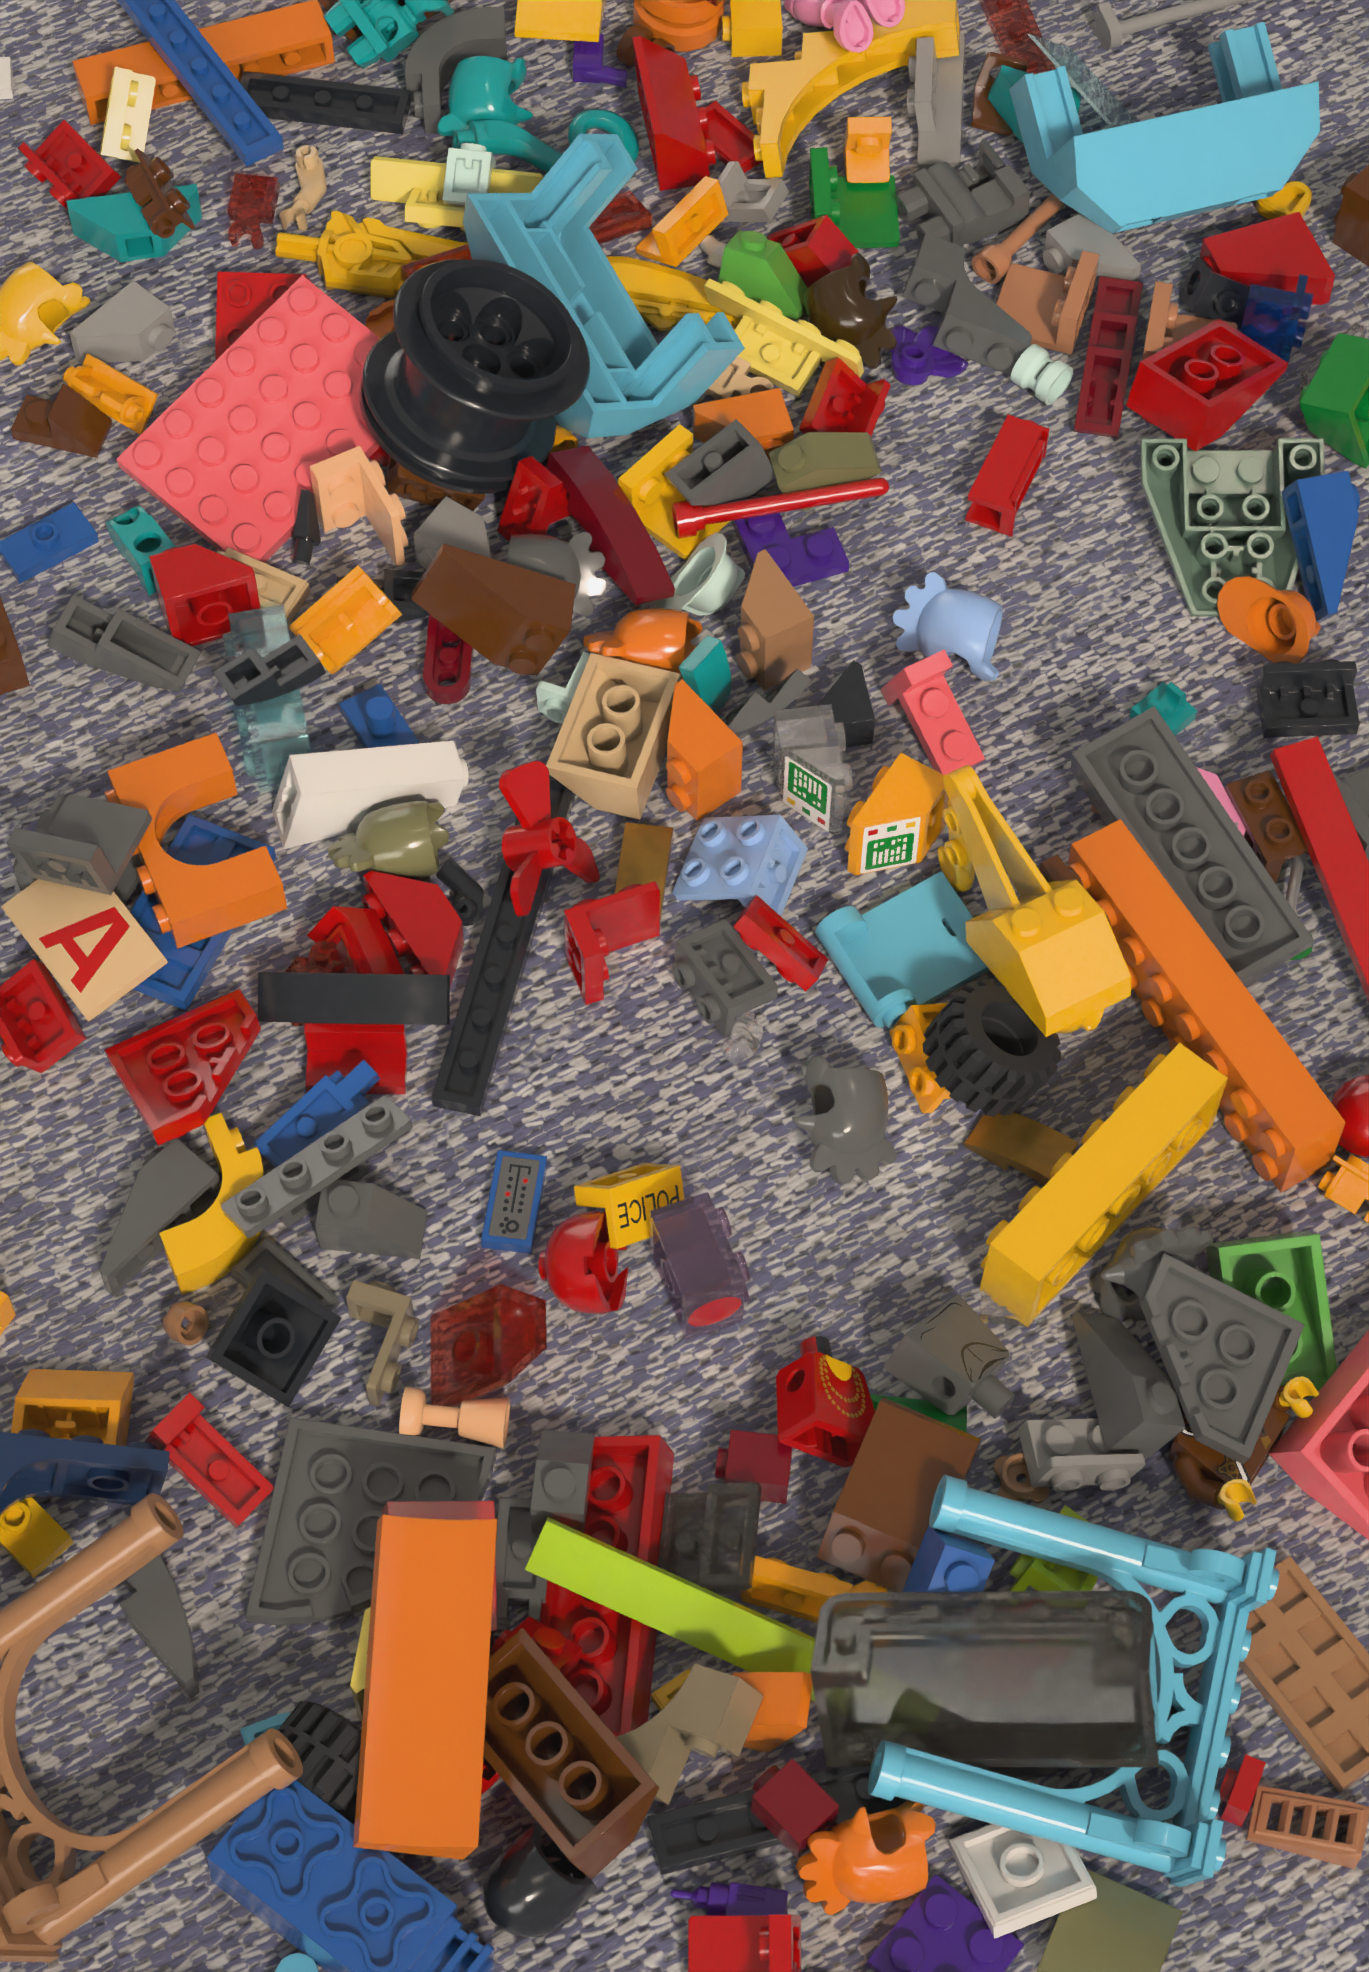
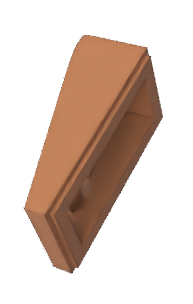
[1246,1785,1369,1869]

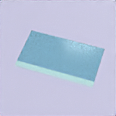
[1028,34,1137,126]

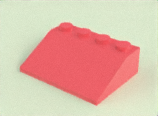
[1268,1330,1369,1540]

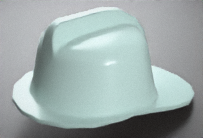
[649,533,745,616]

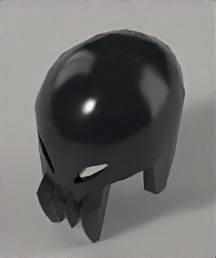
[483,1822,597,1937]

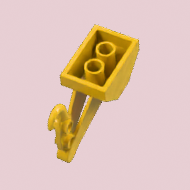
[938,765,1131,1037]

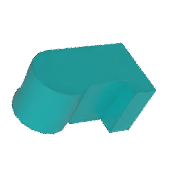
[106,505,176,596]

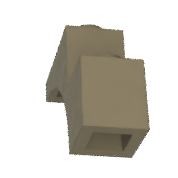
[617,1663,764,1805]

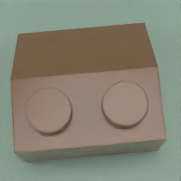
[737,549,814,691]

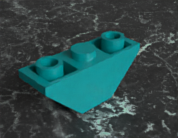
[67,184,202,262]

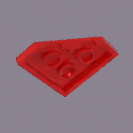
[104,989,261,1146]

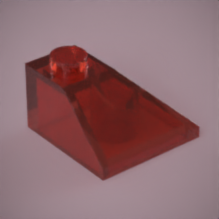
[431,1284,547,1407]

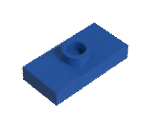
[0,502,99,584]

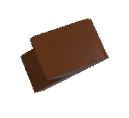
[11,384,113,458]

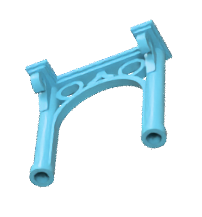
[868,1475,1279,1887]

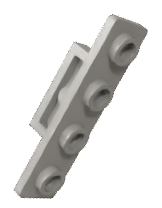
[907,34,965,170]

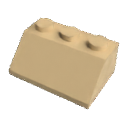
[546,653,681,820]

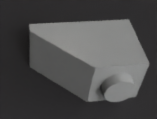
[1043,213,1141,290]
[70,280,176,364]

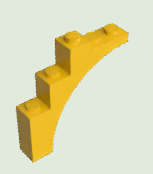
[742,0,960,178]

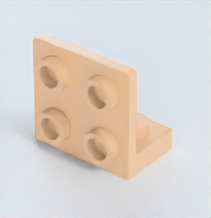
[310,446,408,567]

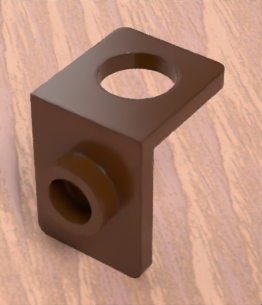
[971,52,1028,136]

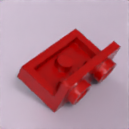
[18,120,121,209]
[799,357,891,438]
[0,959,86,1073]

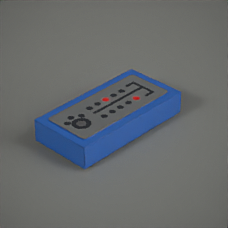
[481,1150,548,1254]

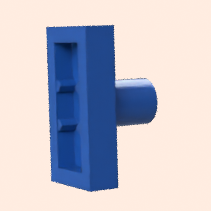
[339,684,420,748]

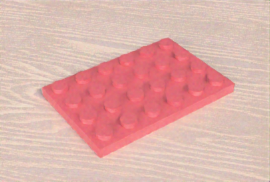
[116,275,380,563]

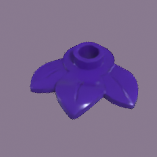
[889,325,969,385]

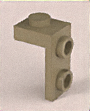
[346,1280,419,1407]

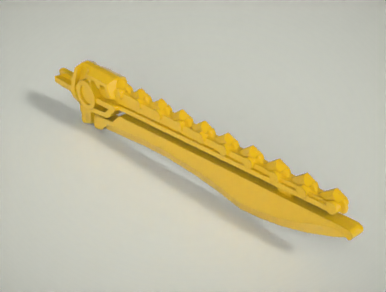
[275,210,741,332]

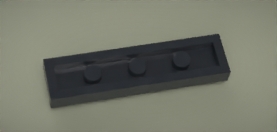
[240,71,411,134]

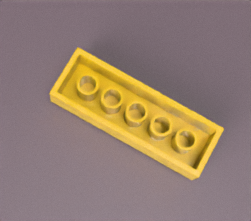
[979,1043,1228,1327]

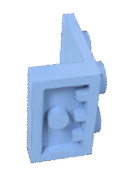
[672,814,808,916]

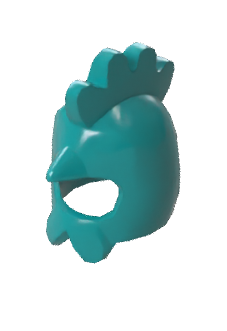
[437,56,533,149]

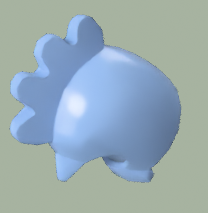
[893,572,1003,681]

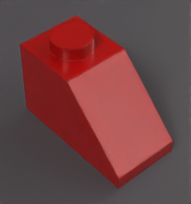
[767,215,859,288]

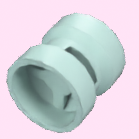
[1011,344,1073,405]

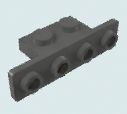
[221,1096,413,1238]

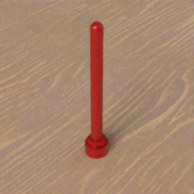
[671,477,889,539]

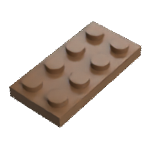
[1214,1556,1369,1794]

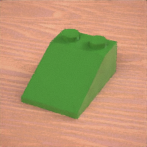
[1206,1231,1337,1391]

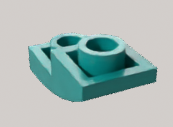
[679,635,731,714]

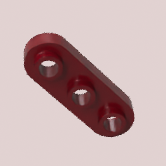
[423,614,474,704]

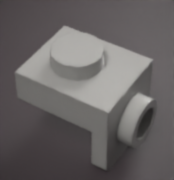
[717,161,789,223]

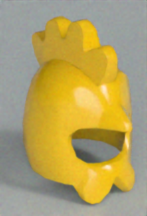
[0,261,91,366]

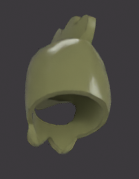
[327,801,450,879]

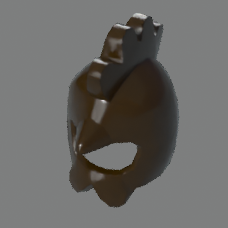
[804,253,897,369]

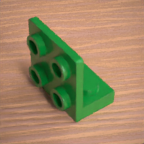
[808,147,900,249]

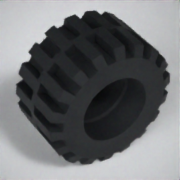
[923,979,1061,1117]
[278,1701,362,1825]

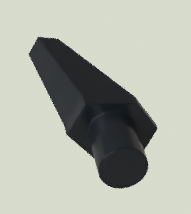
[292,490,321,565]

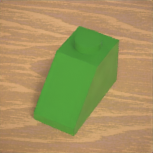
[718,230,808,321]

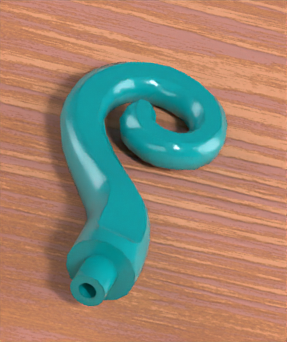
[454,109,639,173]

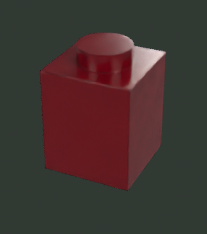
[715,1430,793,1504]
[751,1758,839,1859]

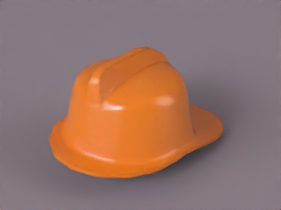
[1217,576,1321,663]

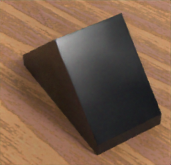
[800,660,875,754]

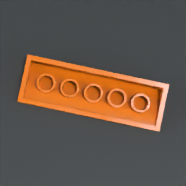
[353,1514,497,1860]

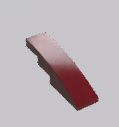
[1074,276,1143,438]
[547,445,675,605]

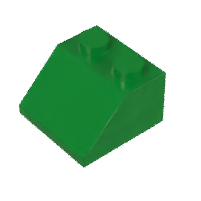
[1299,333,1369,469]

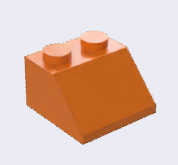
[666,679,743,822]

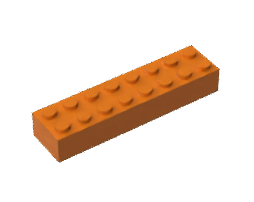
[1067,819,1346,1193]

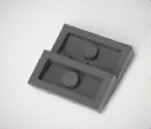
[723,668,812,740]

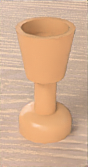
[399,1386,510,1449]

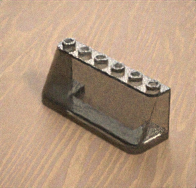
[810,1591,1160,1768]

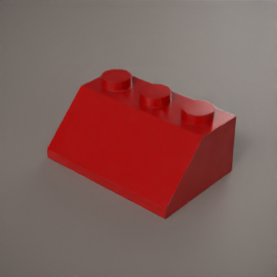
[632,36,716,191]

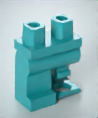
[324,0,454,69]

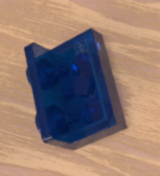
[1241,274,1313,363]

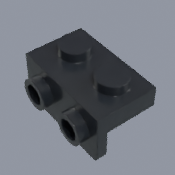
[1256,659,1360,738]

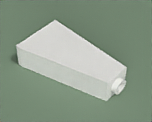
[272,740,469,849]

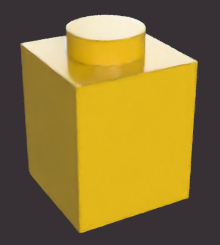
[722,0,783,57]

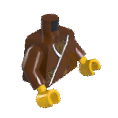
[1169,1376,1319,1522]

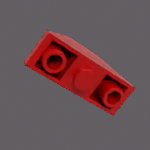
[361,871,464,988]

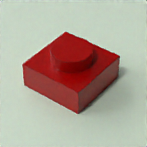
[1219,1754,1266,1827]

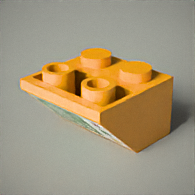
[845,752,948,875]

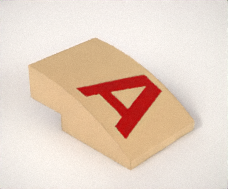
[1,879,168,1022]

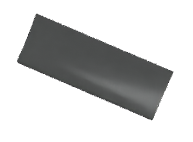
[1070,706,1314,988]

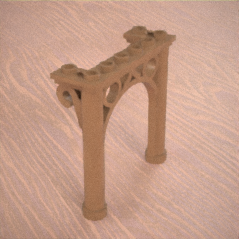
[0,1493,303,1963]

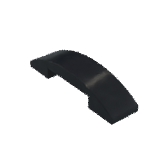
[257,972,450,1025]

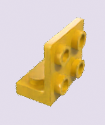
[618,424,730,560]

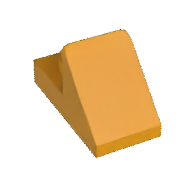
[843,117,892,183]

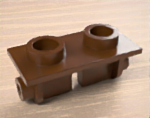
[125,148,195,238]

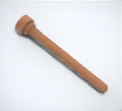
[972,193,1065,284]

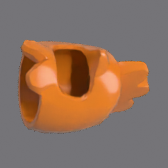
[583,608,703,680]
[796,1800,936,1915]

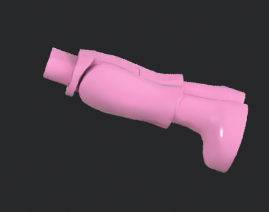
[784,0,905,53]

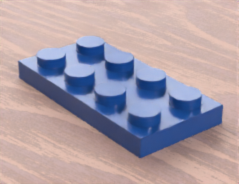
[130,814,276,1011]

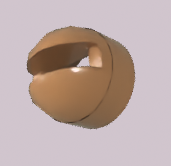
[163,1301,209,1346]

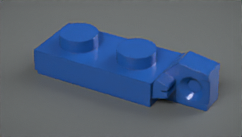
[253,1060,380,1168]

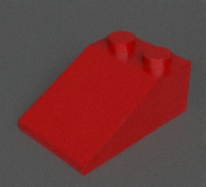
[1126,319,1289,452]

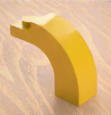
[159,1113,265,1295]

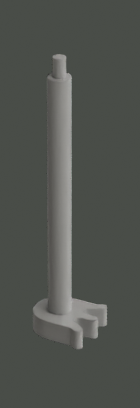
[1090,0,1250,50]

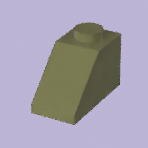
[769,432,882,511]

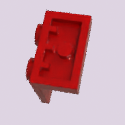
[215,271,312,359]
[564,881,660,1005]
[688,1914,801,1972]

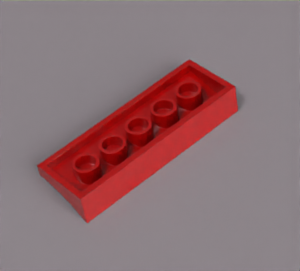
[540,1435,674,1737]

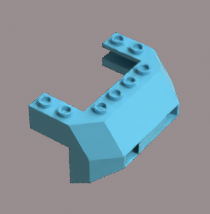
[1009,22,1320,233]
[463,134,745,438]

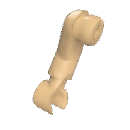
[279,145,327,231]

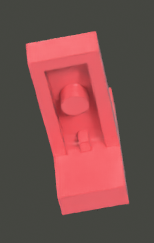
[880,649,985,775]

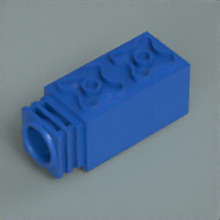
[207,1780,495,1972]

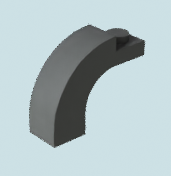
[405,6,507,133]

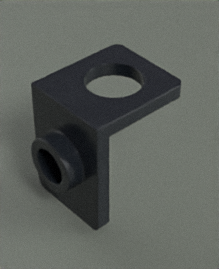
[1179,257,1261,330]

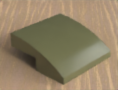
[1036,1869,1183,1972]

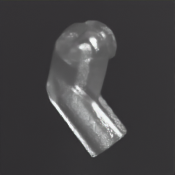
[721,1010,763,1064]

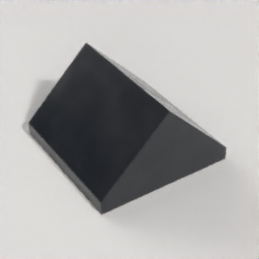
[205,1267,342,1407]

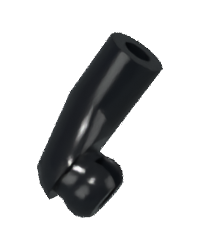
[436,859,484,926]

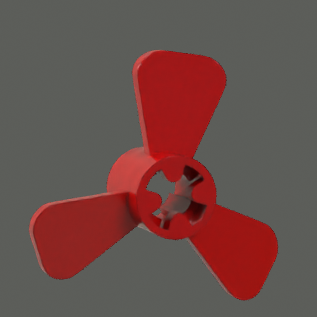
[499,761,600,917]

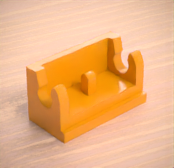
[288,565,402,675]

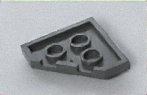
[1139,1253,1305,1464]

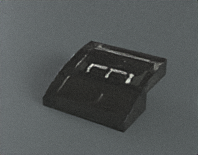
[658,1482,762,1596]

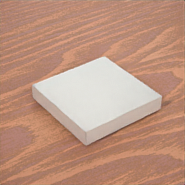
[949,1824,1097,1939]

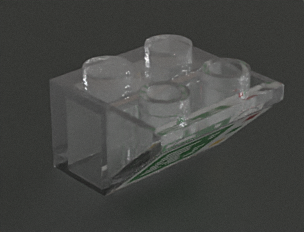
[772,704,853,835]

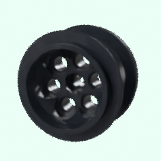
[359,259,590,494]

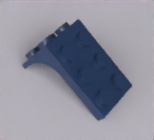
[0,1429,170,1516]

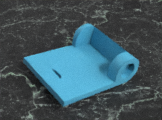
[815,871,989,1029]

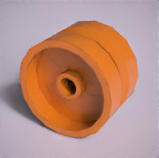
[633,0,726,52]

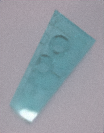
[222,605,311,793]

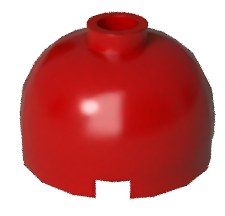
[538,1211,628,1314]

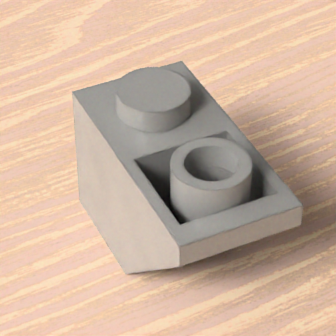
[414,497,492,570]

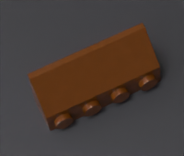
[484,1628,659,1880]

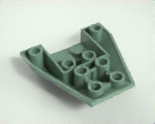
[1140,438,1325,617]

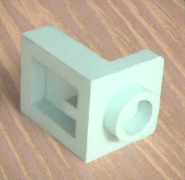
[442,143,496,206]

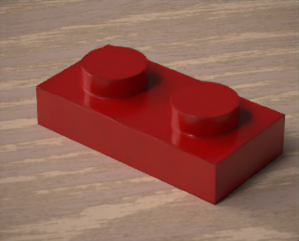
[733,895,829,992]

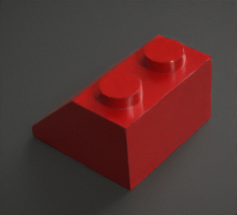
[149,544,264,647]

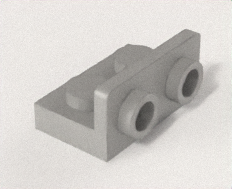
[1018,1418,1146,1492]

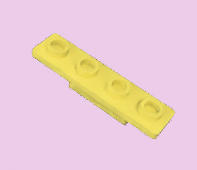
[370,156,543,232]
[704,278,864,397]

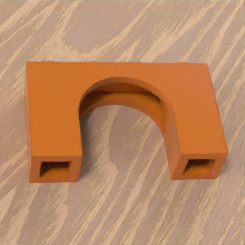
[104,732,287,949]

